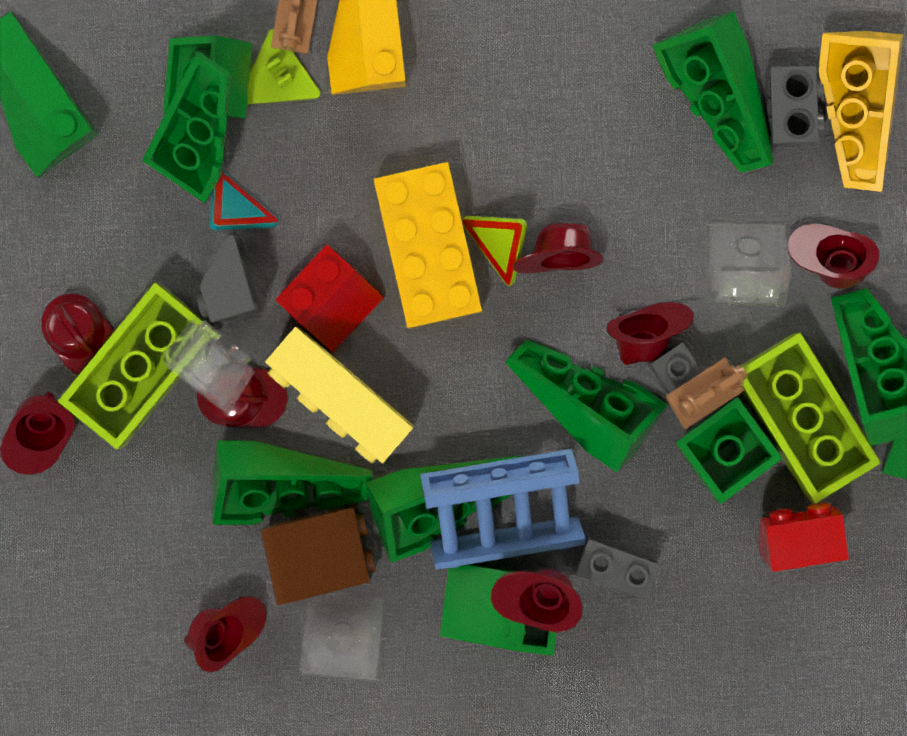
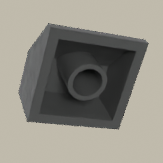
[196,235,262,324]

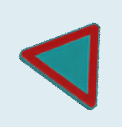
[209,170,280,230]

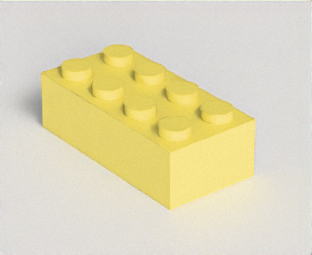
[265,327,414,464]

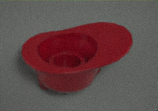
[512,223,603,274]
[788,223,879,289]
[41,293,115,375]
[606,302,694,365]
[197,366,288,428]
[0,391,75,475]
[490,569,583,633]
[183,596,267,673]

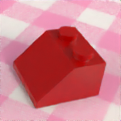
[275,244,384,352]
[759,503,849,572]

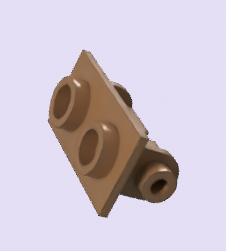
[271,0,318,54]
[665,357,747,429]

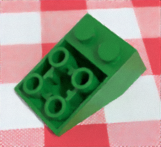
[440,564,557,656]

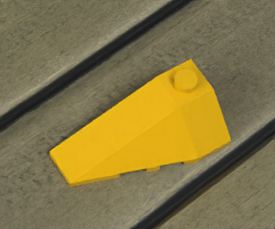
[327,0,406,95]
[818,31,904,192]

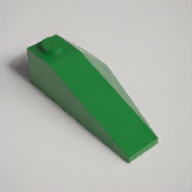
[652,10,774,173]
[0,11,99,178]
[142,51,231,204]
[830,288,907,446]
[505,340,668,473]
[212,440,372,525]
[366,456,521,563]

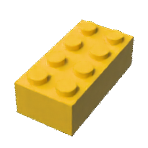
[374,162,482,329]

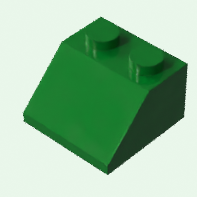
[163,35,252,119]
[675,397,783,504]

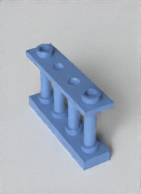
[420,449,586,570]

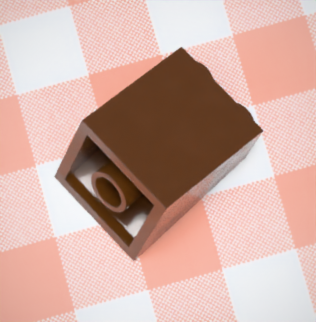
[261,505,376,606]

